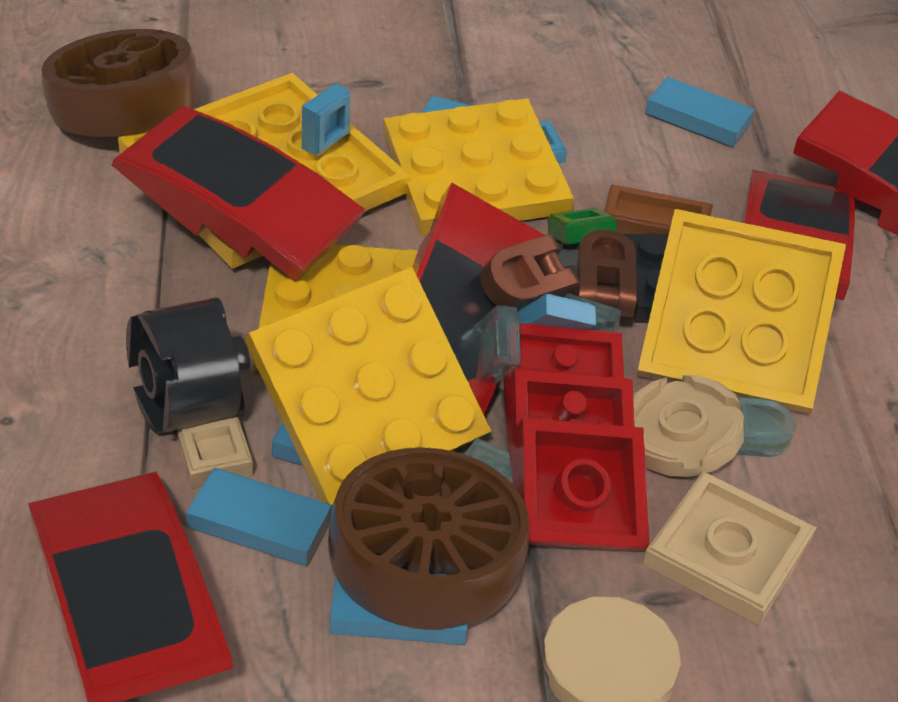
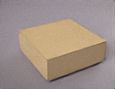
[177,417,253,489]

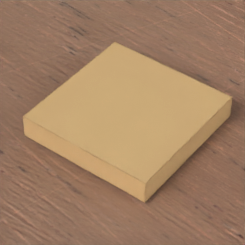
[642,471,817,626]

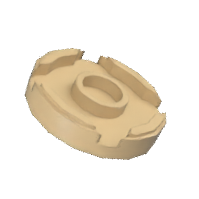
[633,375,744,477]
[542,596,681,702]

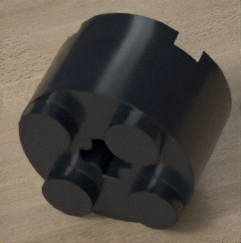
[126,297,250,433]

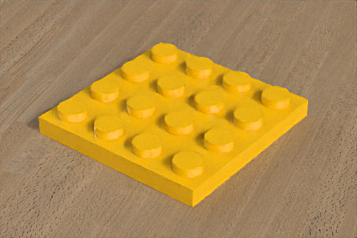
[118,73,411,269]

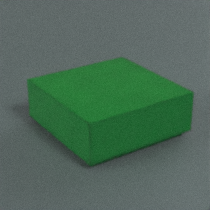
[547,208,617,245]

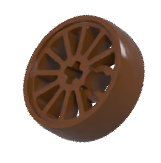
[42,29,199,137]
[328,447,530,630]

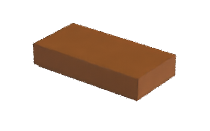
[604,184,713,234]

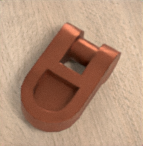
[576,230,637,317]
[481,235,581,311]

